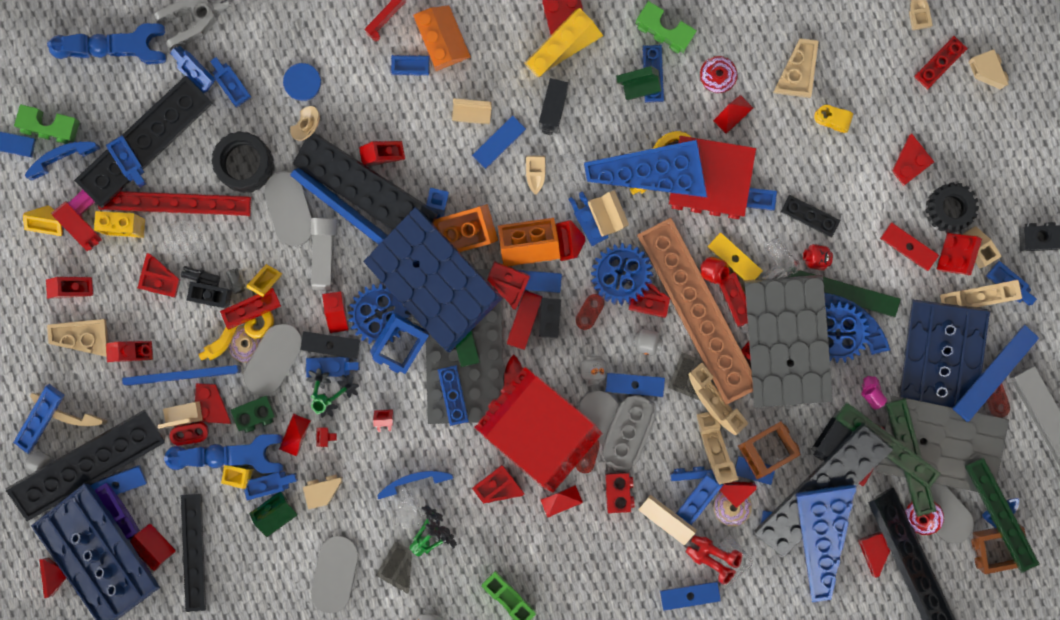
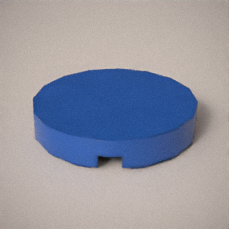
[283,63,321,101]

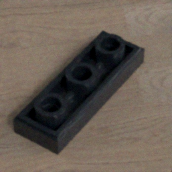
[780,195,841,238]
[300,331,361,359]

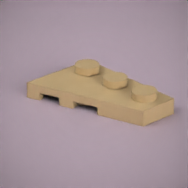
[773,38,818,98]
[47,319,108,357]

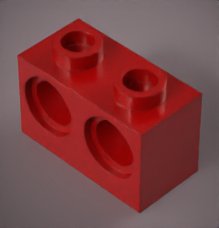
[605,473,635,513]

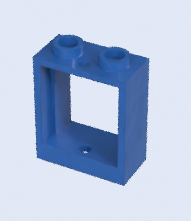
[370,312,429,374]

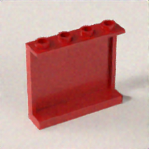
[668,136,756,220]

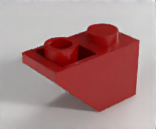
[106,341,153,363]

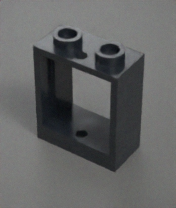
[539,78,569,135]
[811,411,852,461]

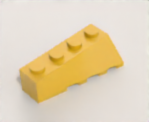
[524,8,603,77]

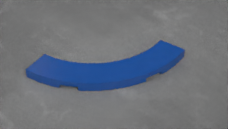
[824,293,890,355]

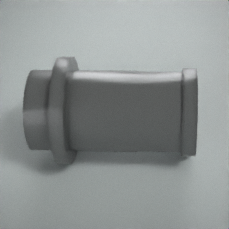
[226,268,245,294]

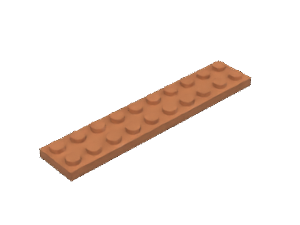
[637,218,753,405]

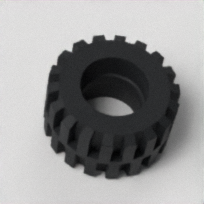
[925,182,979,233]

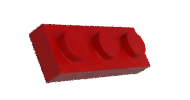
[220,288,281,330]

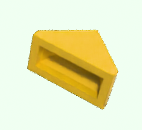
[23,206,63,236]
[247,264,282,297]
[221,465,254,489]

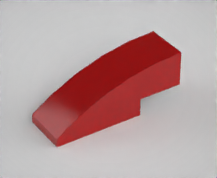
[507,291,543,350]

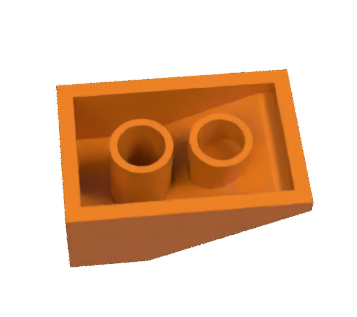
[433,204,498,252]

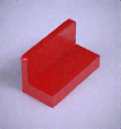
[130,524,176,572]

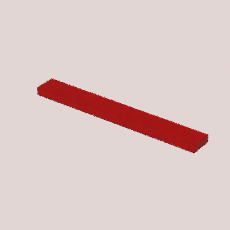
[98,191,252,216]

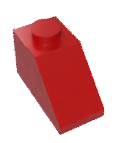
[359,141,405,166]
[46,277,93,299]
[322,291,349,333]
[858,532,890,578]

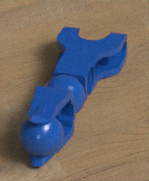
[47,23,166,65]
[164,434,283,473]

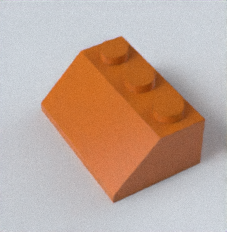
[413,5,471,71]
[498,218,560,266]

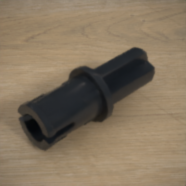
[181,266,220,287]

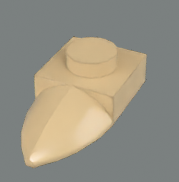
[909,0,933,31]
[526,155,546,194]

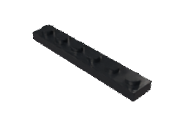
[181,494,206,612]

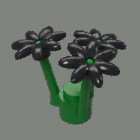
[306,368,359,418]
[410,505,457,557]

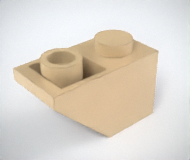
[968,49,1009,89]
[961,226,1002,269]
[303,474,343,510]

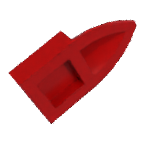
[504,354,523,385]

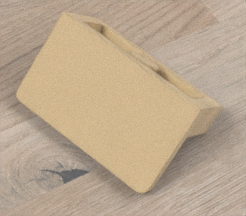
[452,98,492,125]
[588,190,629,237]
[158,401,203,429]

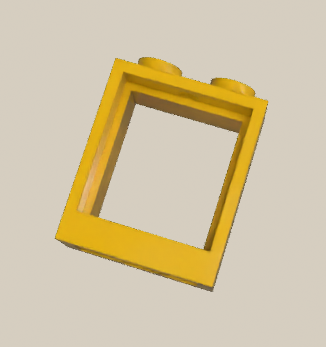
[94,211,145,238]

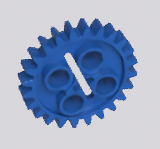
[591,243,654,305]
[348,283,411,345]
[825,300,870,363]

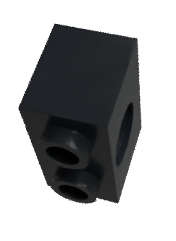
[1019,222,1060,252]
[186,282,232,309]
[539,298,561,339]

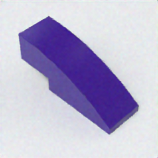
[95,483,140,540]

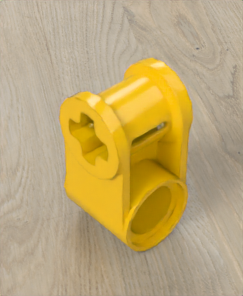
[814,105,853,133]

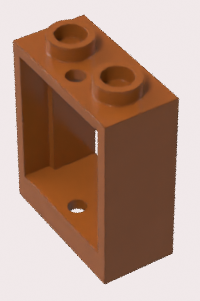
[738,421,801,479]
[971,524,1026,574]

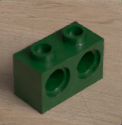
[230,395,277,433]

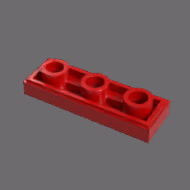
[914,36,968,90]
[880,222,939,271]

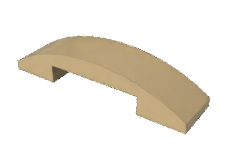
[940,280,1022,308]
[689,363,749,435]
[30,393,107,426]
[697,412,738,484]

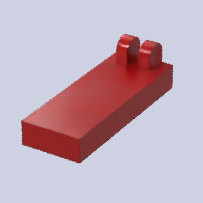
[364,0,406,41]
[51,201,102,251]
[719,272,748,327]

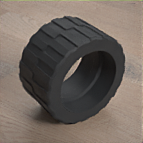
[211,131,274,193]

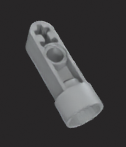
[310,218,338,291]

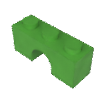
[635,1,697,53]
[14,104,80,144]
[481,570,536,620]

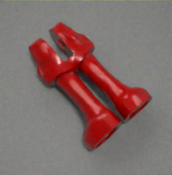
[685,535,743,585]

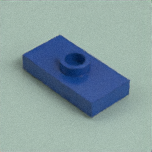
[735,456,775,485]

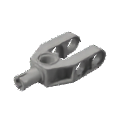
[154,0,232,50]

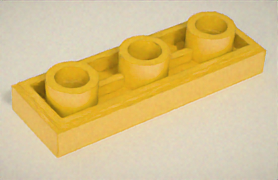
[707,232,763,281]

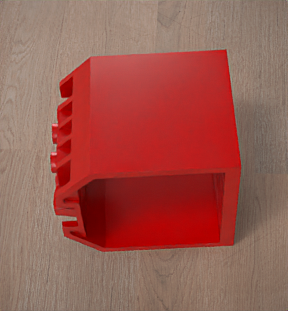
[474,367,603,493]

